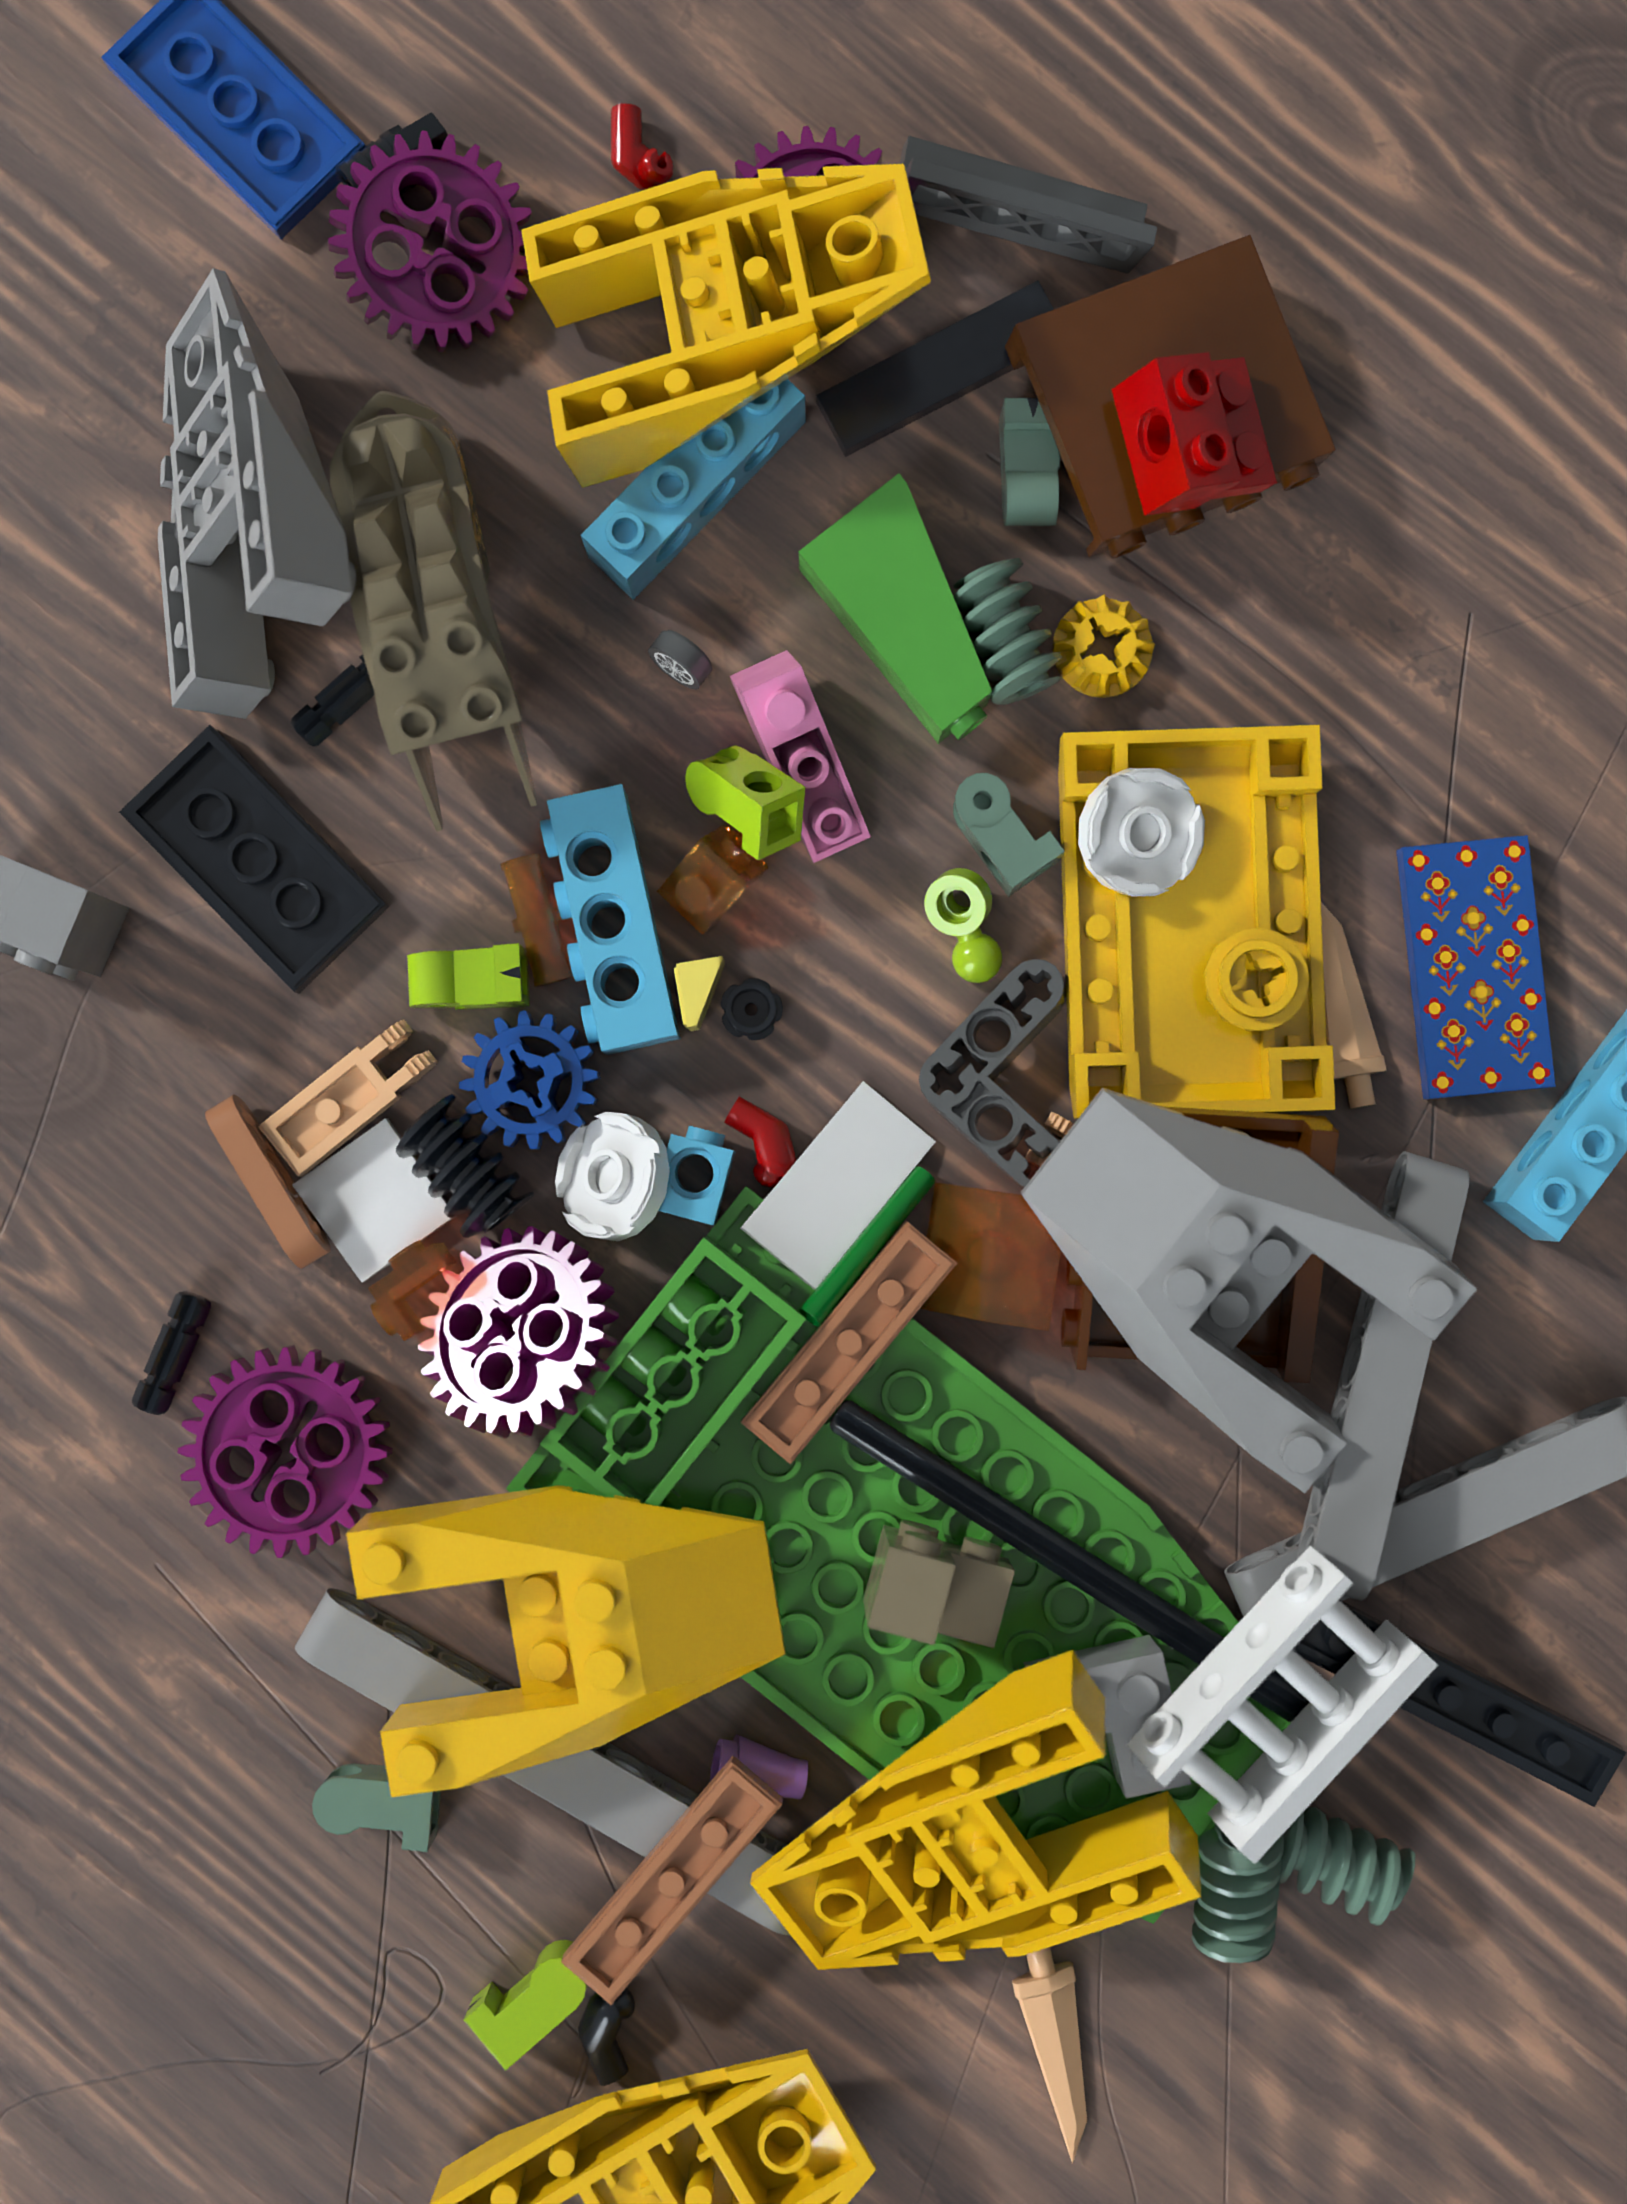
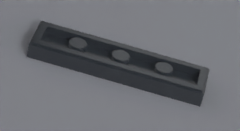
[816,280,1054,457]

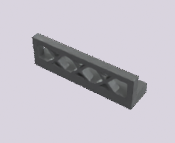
[900,136,1157,274]

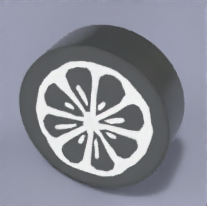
[648,630,712,690]

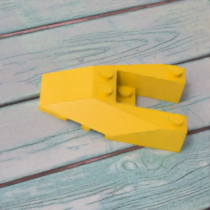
[521,164,931,488]
[346,1485,786,1797]
[750,1650,1201,1970]
[430,2049,876,2204]

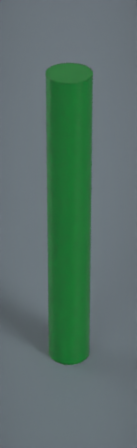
[799,1166,936,1327]

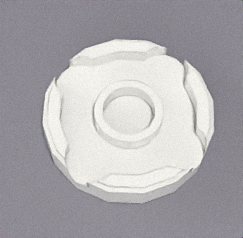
[1078,768,1205,896]
[555,1112,670,1242]

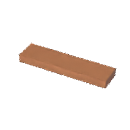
[740,1222,957,1465]
[561,1755,783,2005]

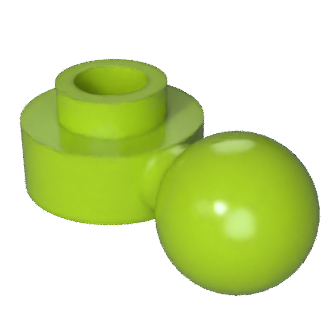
[924,868,1002,983]

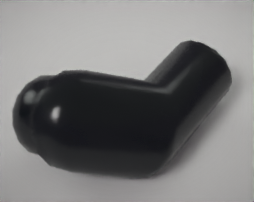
[578,1987,635,2086]

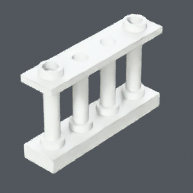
[1127,1546,1438,1864]

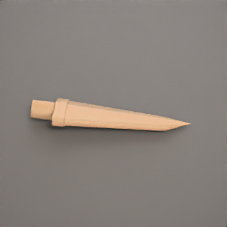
[1321,902,1387,1109]
[1012,1947,1087,2164]

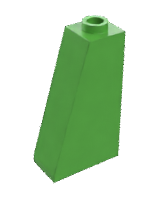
[799,473,992,744]

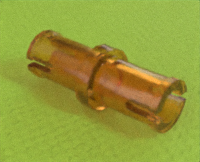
[500,854,573,987]

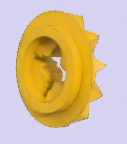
[1052,594,1155,698]
[1203,928,1309,1031]

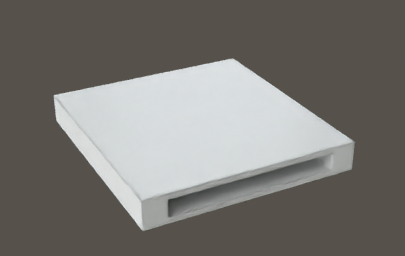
[292,1118,455,1283]

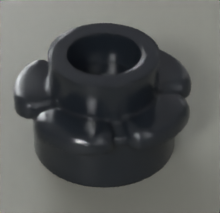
[721,978,783,1041]

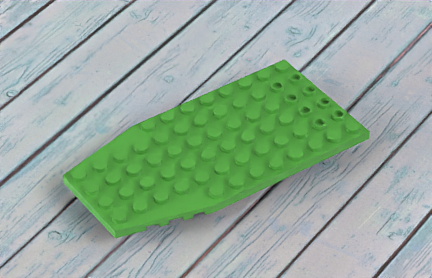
[506,1186,1290,1924]

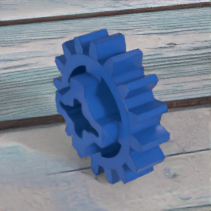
[459,1011,601,1150]

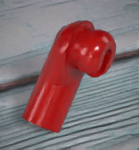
[611,103,674,191]
[724,1096,796,1188]

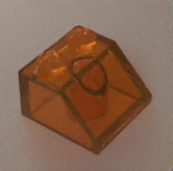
[920,1183,1061,1331]

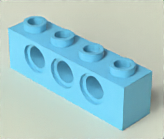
[581,379,806,600]
[540,784,681,1055]
[1483,1009,1627,1242]

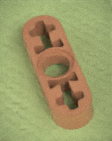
[205,1094,331,1269]

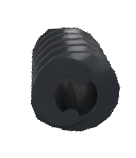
[396,1094,534,1238]

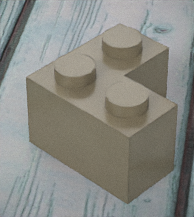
[863,1520,1015,1648]

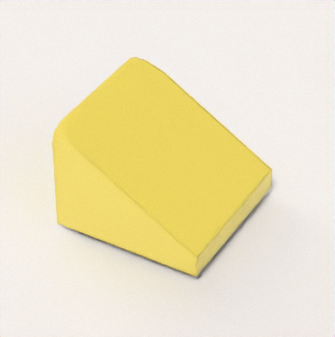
[674,956,725,1032]

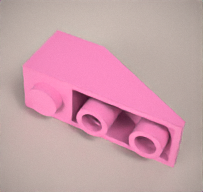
[729,650,871,863]

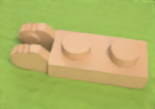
[259,1020,438,1177]

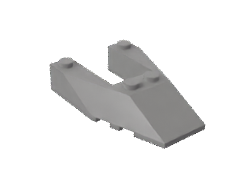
[158,268,356,719]
[1021,1088,1477,1493]

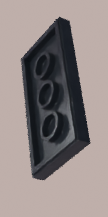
[119,725,389,994]

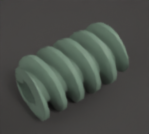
[953,558,1062,705]
[1279,1807,1415,1926]
[1191,1823,1284,1963]

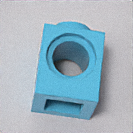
[658,1126,736,1226]

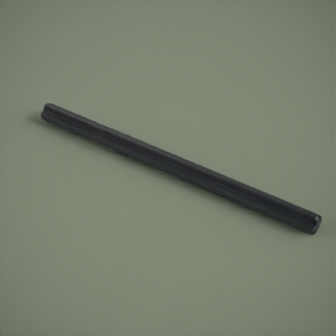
[830,1400,1310,1723]

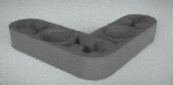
[919,959,1066,1190]

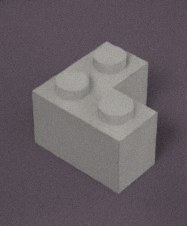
[0,855,129,981]
[1023,1635,1191,1798]

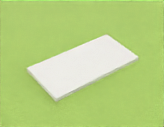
[740,1081,936,1290]

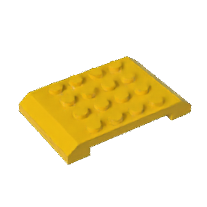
[1058,725,1335,1119]

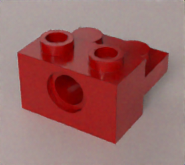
[1111,352,1277,516]

